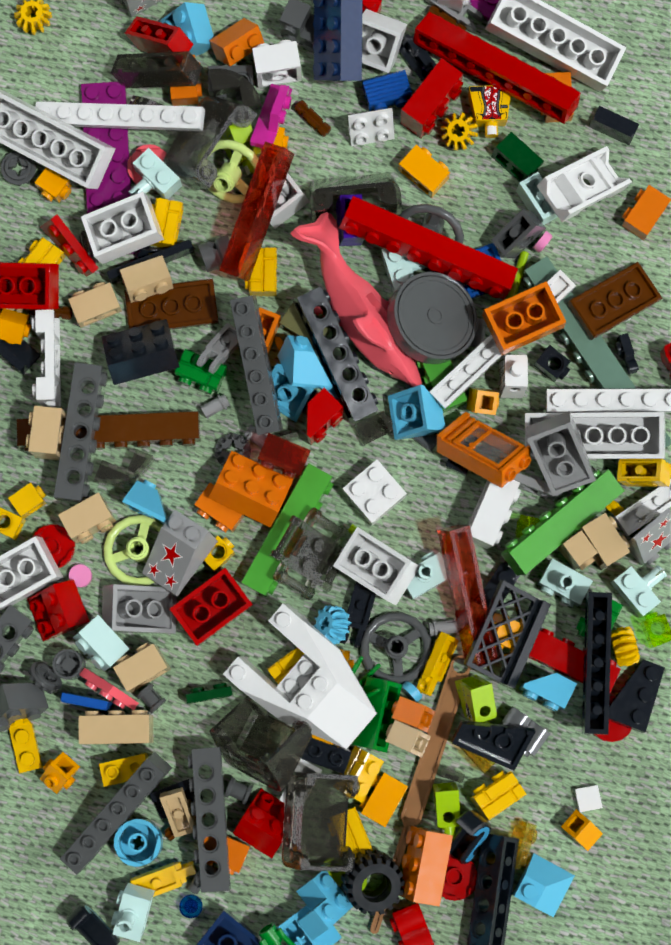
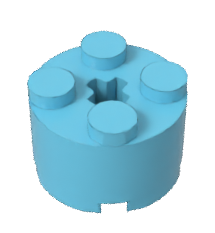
[114,818,163,867]

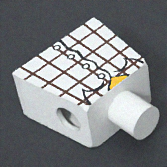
[499,355,528,398]

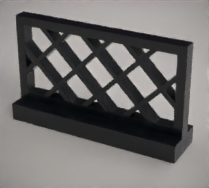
[463,580,551,689]

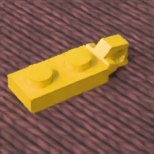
[417,632,459,696]
[9,718,43,774]
[130,861,196,897]

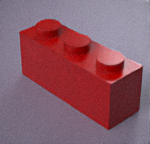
[125,16,194,62]

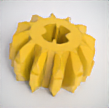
[14,0,52,35]
[441,112,478,151]
[611,627,640,667]

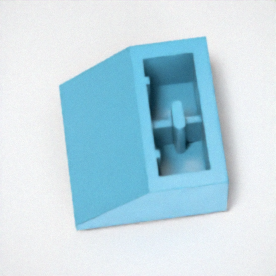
[158,2,214,56]
[519,673,577,711]
[277,905,342,945]

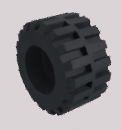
[341,849,405,916]

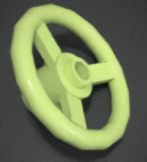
[198,139,265,204]
[103,515,163,586]

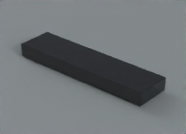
[107,240,195,284]

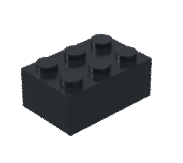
[102,319,180,385]

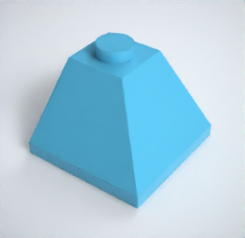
[277,335,333,390]
[272,364,318,422]
[388,385,445,440]
[122,480,168,525]
[512,853,575,917]

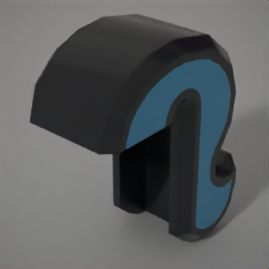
[450,810,491,864]
[66,904,120,945]

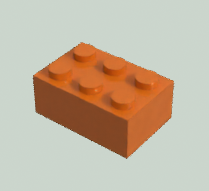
[482,281,566,356]
[209,451,293,528]
[399,826,453,907]

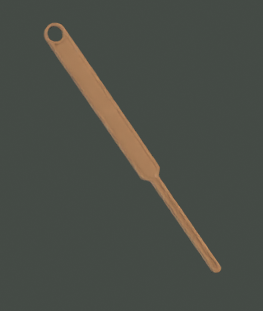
[370,655,471,934]

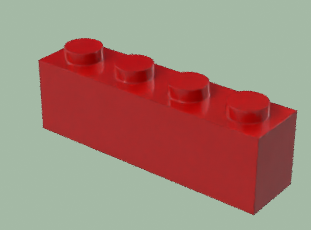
[528,628,621,693]

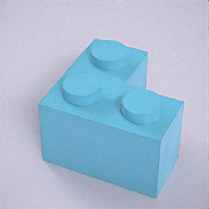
[296,869,353,941]

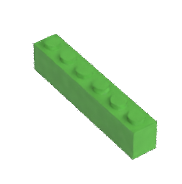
[241,463,334,597]
[501,469,624,576]

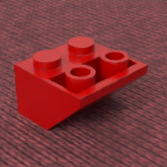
[307,387,343,445]
[27,579,90,641]
[233,788,300,859]

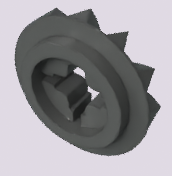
[1,151,37,186]
[215,433,251,467]
[28,662,62,694]

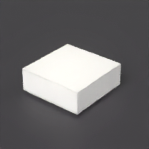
[574,785,603,812]

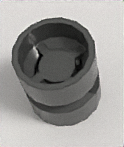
[198,235,237,272]
[52,649,86,680]

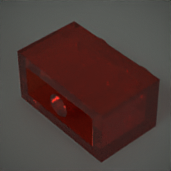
[258,433,311,480]

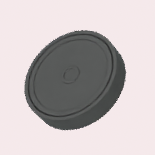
[387,272,477,364]

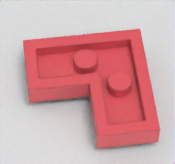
[80,667,139,710]

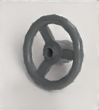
[399,204,464,244]
[360,612,432,684]

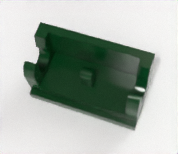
[491,132,544,182]

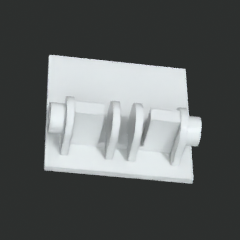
[348,108,395,147]

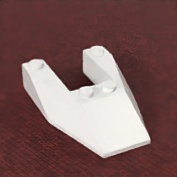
[223,603,377,749]

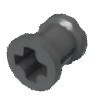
[136,683,166,714]
[224,777,253,805]

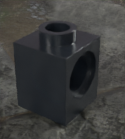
[534,345,571,383]

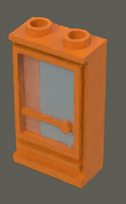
[437,412,531,488]

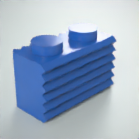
[362,70,412,111]

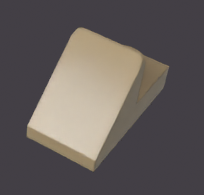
[160,787,196,838]

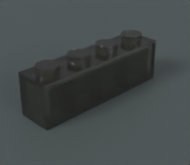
[111,51,203,88]

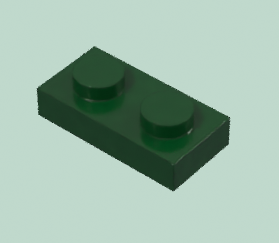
[185,683,234,704]

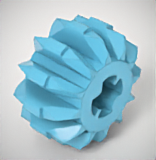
[314,605,351,645]

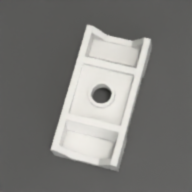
[537,146,632,222]
[32,310,61,407]

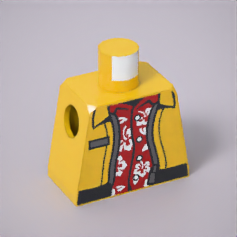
[468,86,511,138]

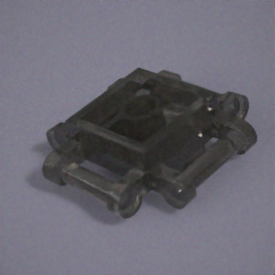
[270,508,349,600]

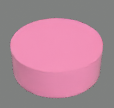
[532,230,552,253]
[69,564,92,588]

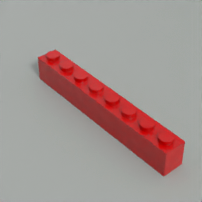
[414,12,581,124]
[339,196,518,300]

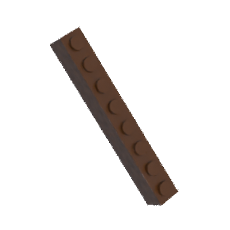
[17,411,201,453]

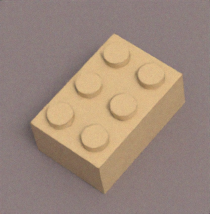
[79,710,154,744]

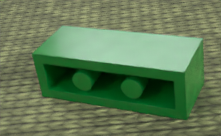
[352,677,402,753]

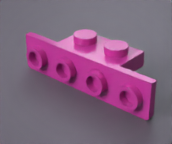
[250,84,292,150]

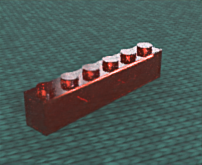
[219,142,294,282]
[437,525,498,666]

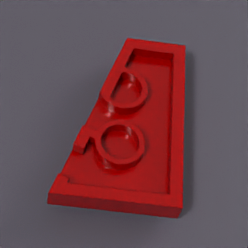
[40,214,99,277]

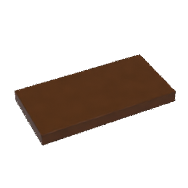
[567,262,663,340]
[124,279,219,330]

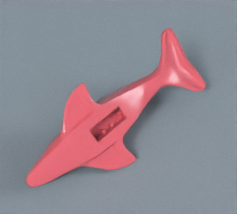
[290,212,422,387]

